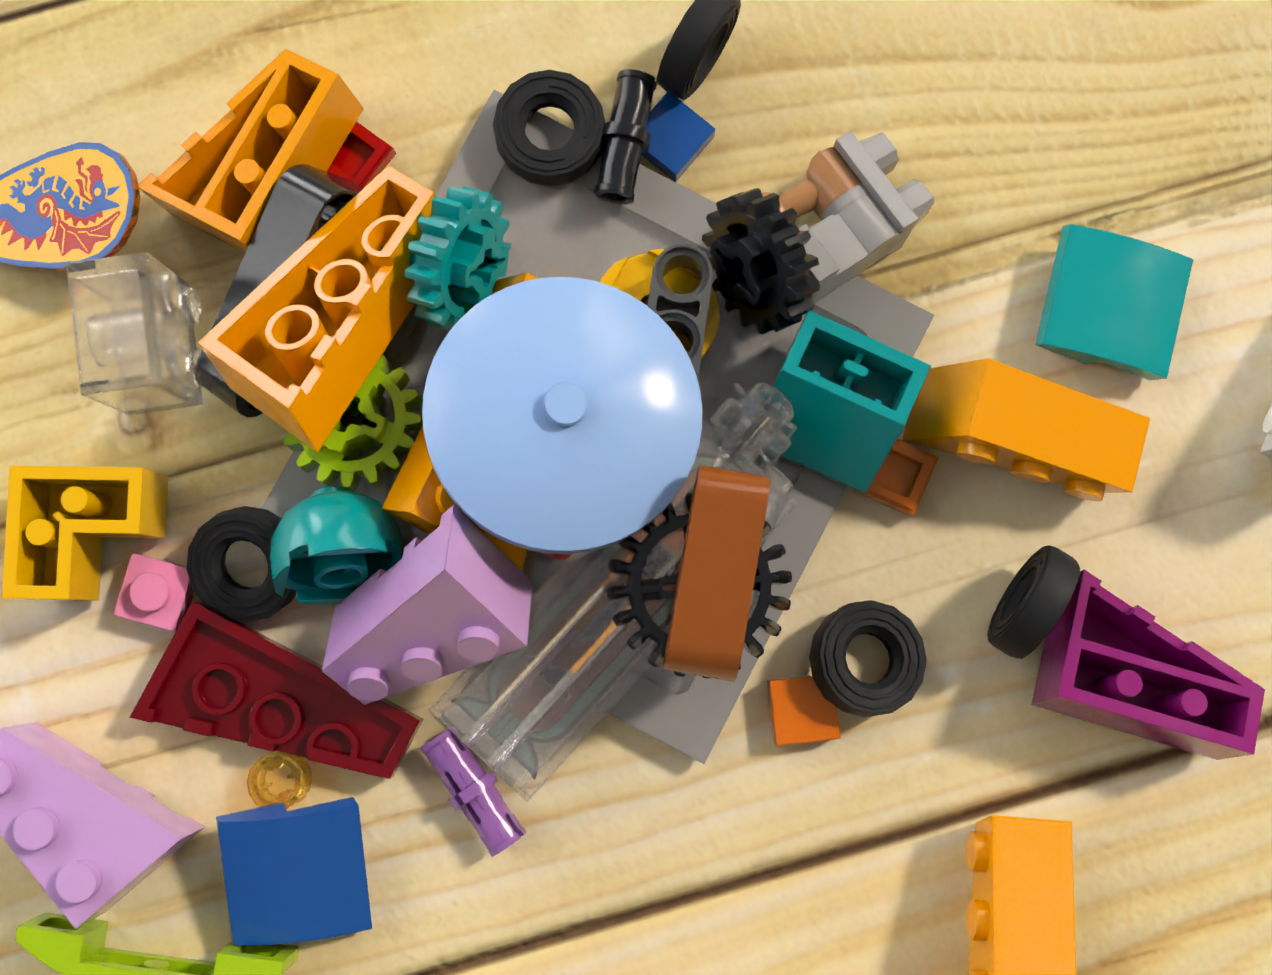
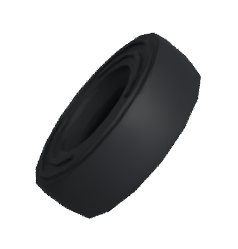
[656,0,741,100]
[493,70,605,187]
[186,506,296,623]
[987,545,1080,659]
[809,600,927,717]

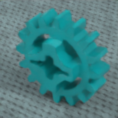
[405,186,511,331]

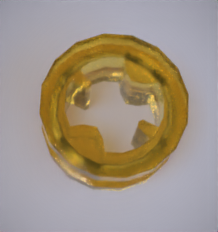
[247,751,313,809]

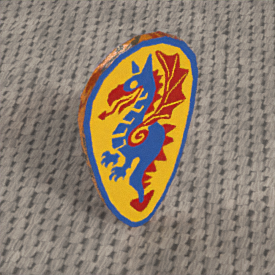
[0,142,141,271]

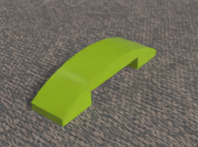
[15,913,299,975]

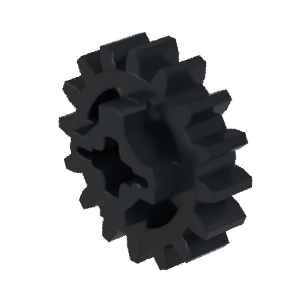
[702,188,820,334]

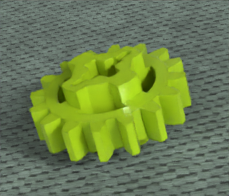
[283,355,423,492]

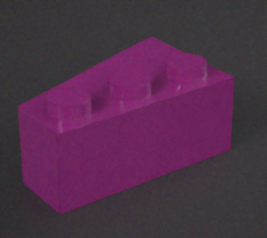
[1031,569,1265,760]

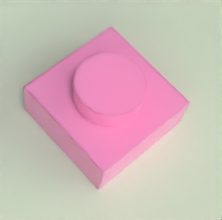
[113,553,194,631]

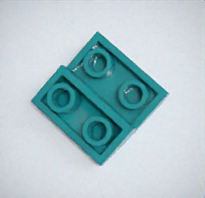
[1035,224,1193,380]

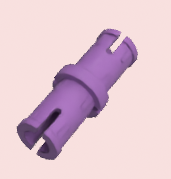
[420,725,526,857]

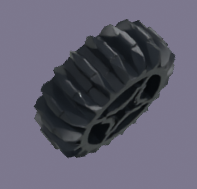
[606,492,792,679]

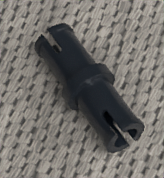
[594,69,657,205]

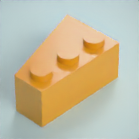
[136,49,364,253]
[902,358,1151,501]

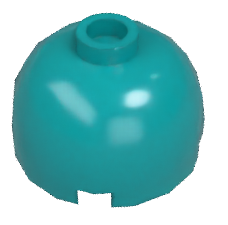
[270,486,404,605]

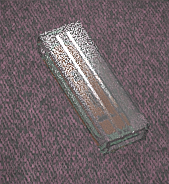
[428,416,798,802]

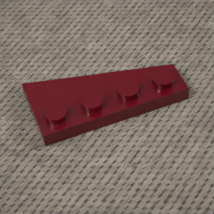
[129,601,424,779]

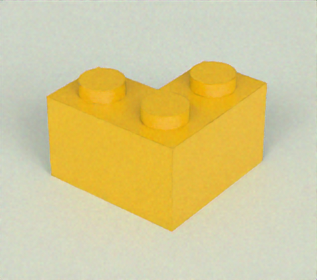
[2,465,169,601]

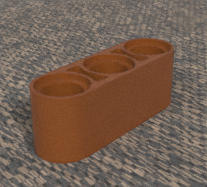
[663,464,770,682]

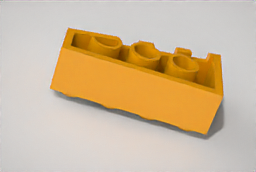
[198,166,435,453]
[966,815,1077,975]

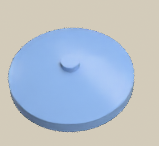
[422,277,702,554]

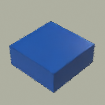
[641,92,716,182]

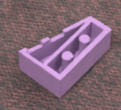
[322,505,533,705]
[0,722,205,929]

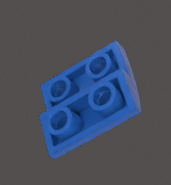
[216,797,372,946]

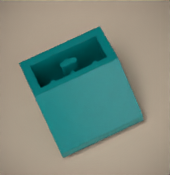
[747,310,931,494]

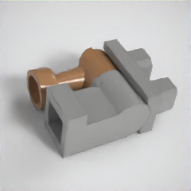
[762,131,934,304]

